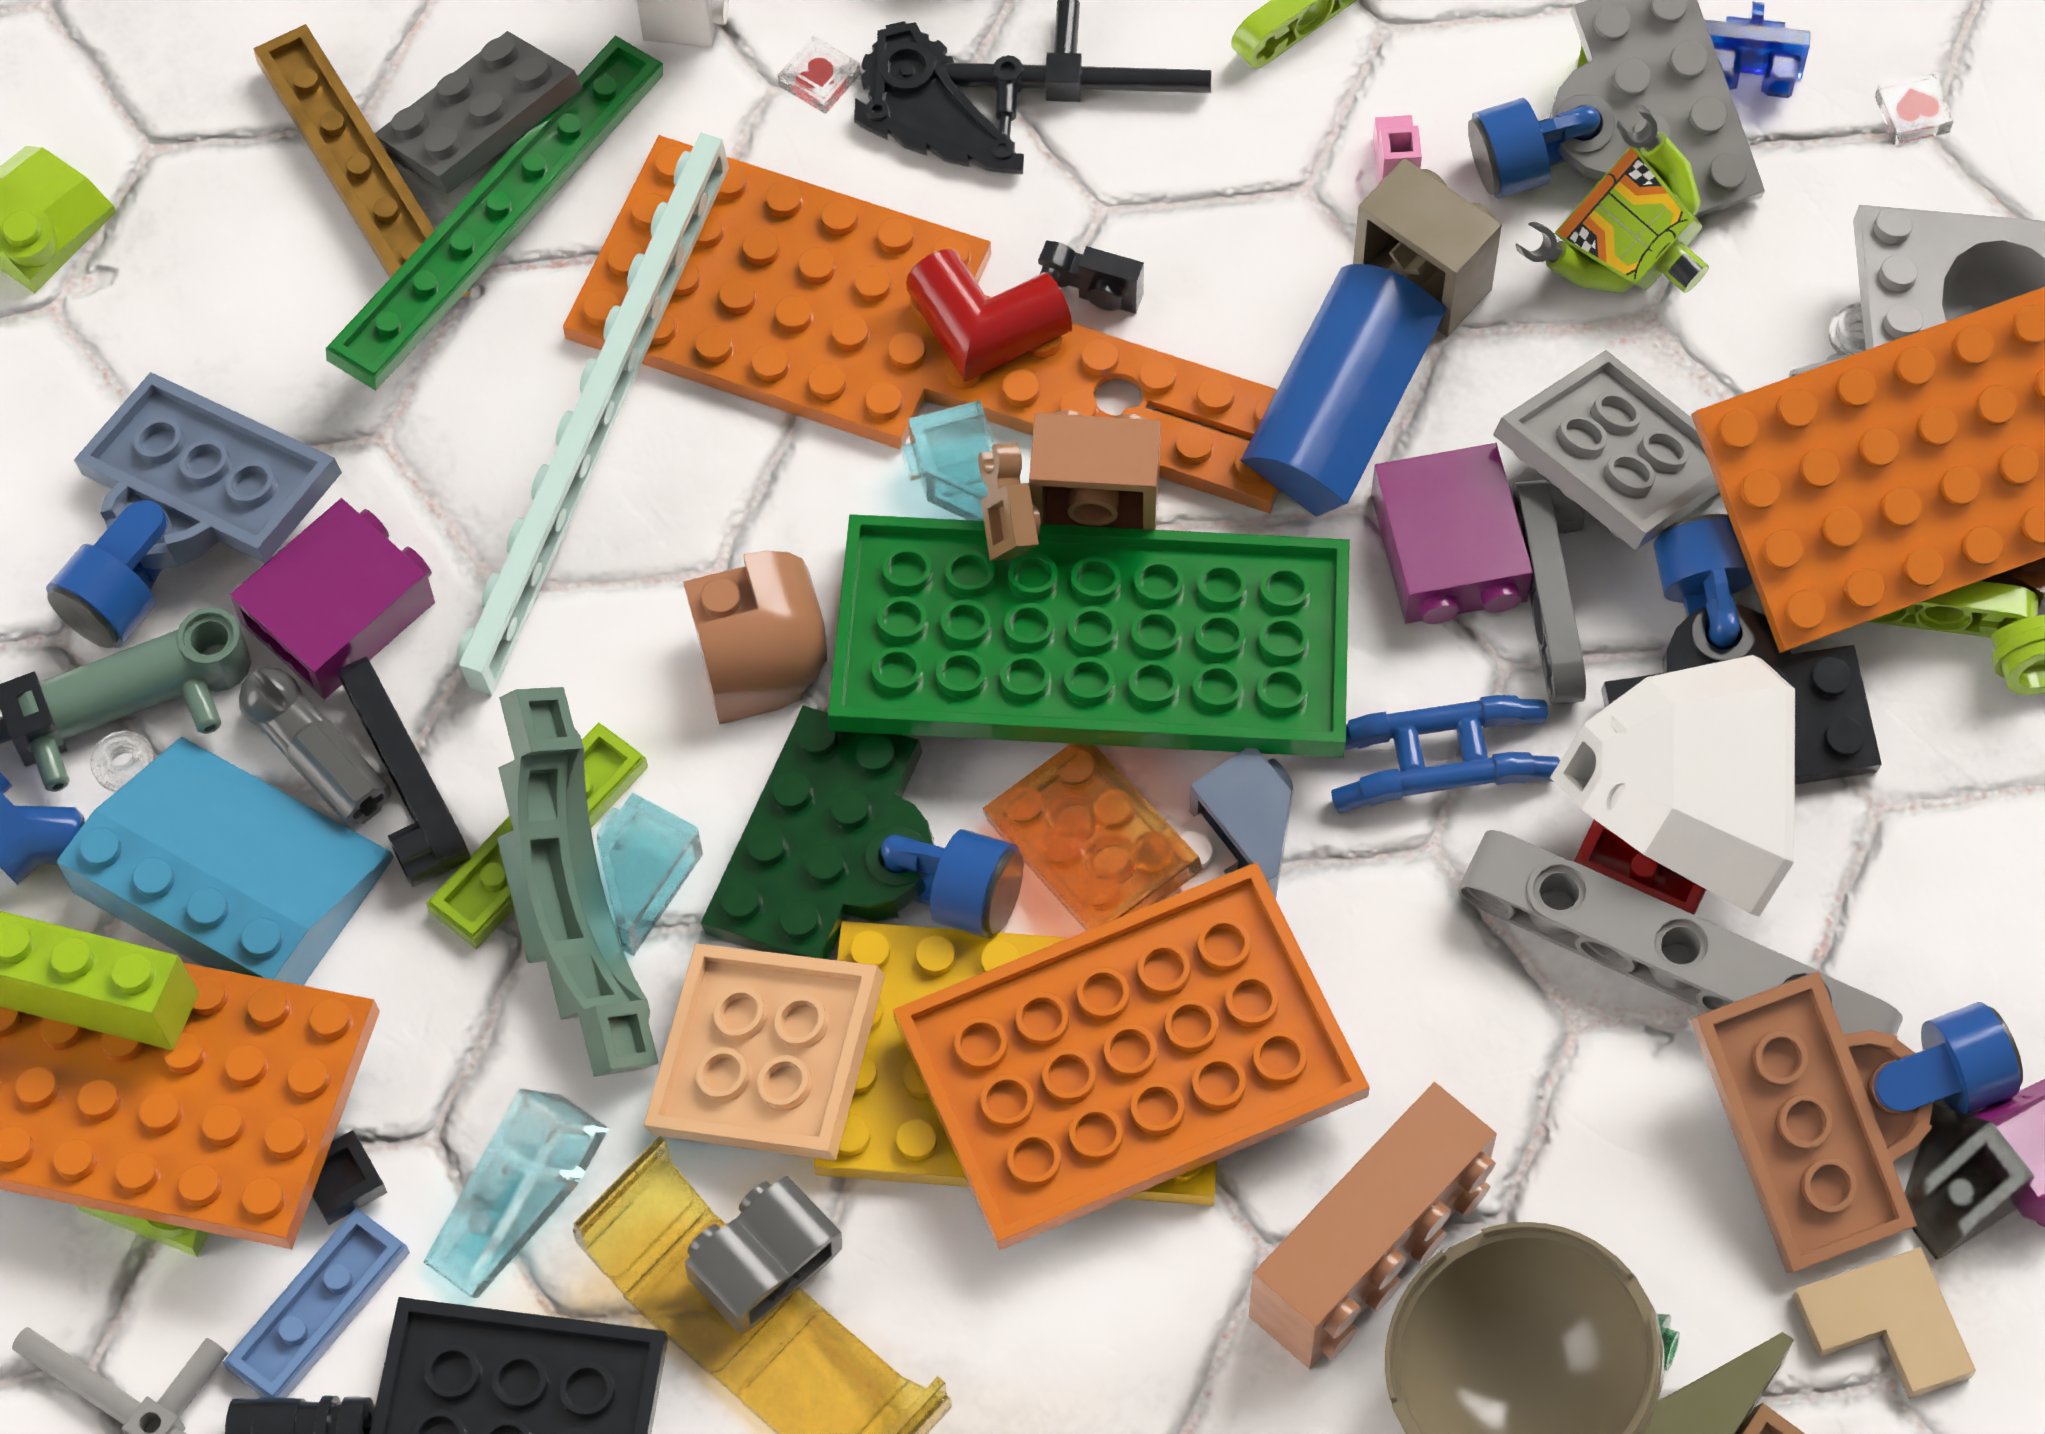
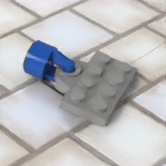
[1468,0,1765,218]

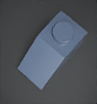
[1189,748,1293,899]

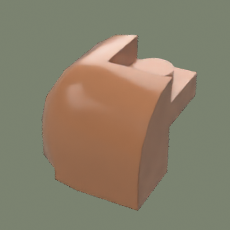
[683,550,827,725]

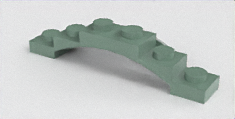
[497,687,659,1077]

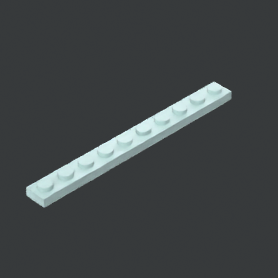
[457,132,729,696]

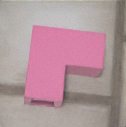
[1373,115,1422,185]

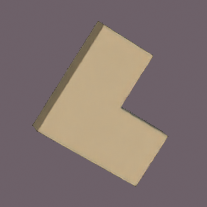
[1792,1247,1976,1399]

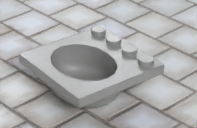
[1853,204,2045,350]

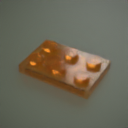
[982,744,1203,931]

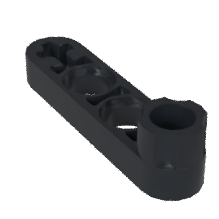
[337,656,471,888]

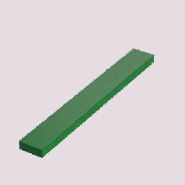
[325,35,663,391]

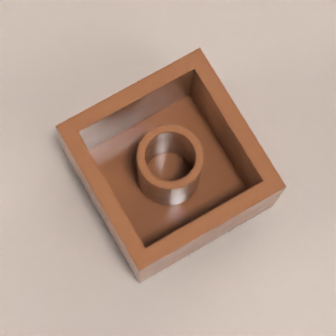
[1029,410,1161,530]

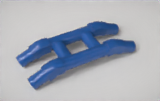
[1331,695,1560,814]

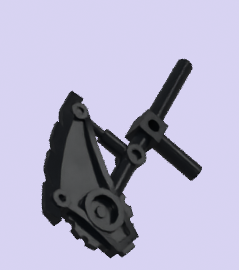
[854,0,1212,174]

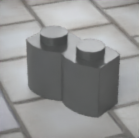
[685,1176,842,1335]

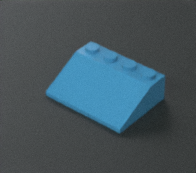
[56,737,394,986]

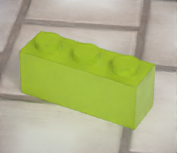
[0,911,199,1051]

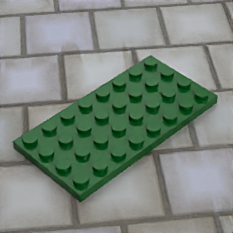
[828,514,1350,758]

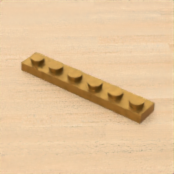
[253,24,470,301]

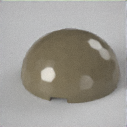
[1385,1222,1664,1434]

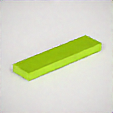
[426,722,648,950]

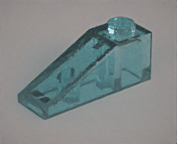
[423,1088,609,1298]

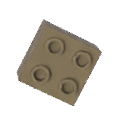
[1353,158,1502,337]

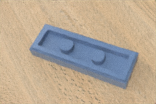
[222,1207,410,1398]

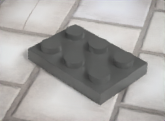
[375,31,583,194]

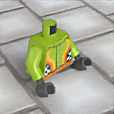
[1515,105,1709,294]

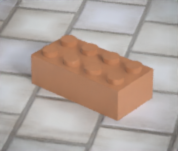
[1248,1081,1497,1370]

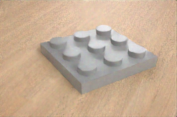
[1493,350,1720,550]

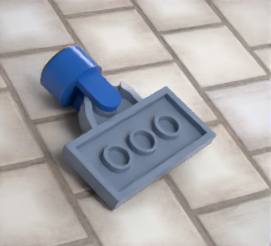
[46,372,342,648]

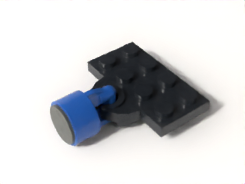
[1601,514,1882,785]

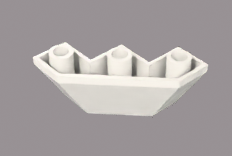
[1550,655,1795,917]

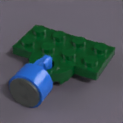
[701,706,1024,959]

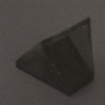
[1904,1104,2035,1260]

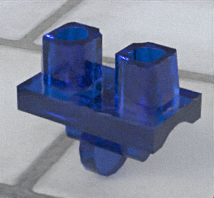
[1704,1,1811,98]

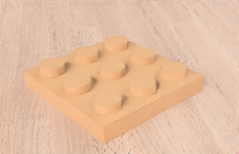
[643,943,885,1161]

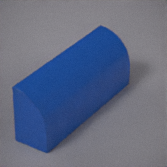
[1240,264,1447,517]

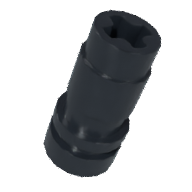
[225,1395,375,1434]

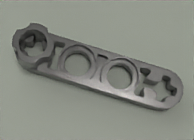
[1512,479,1586,705]

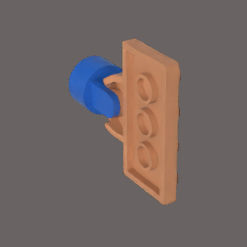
[1690,971,2023,1273]

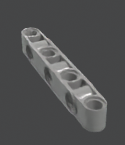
[1458,830,1903,1035]

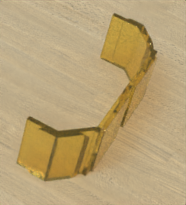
[573,1136,952,1434]

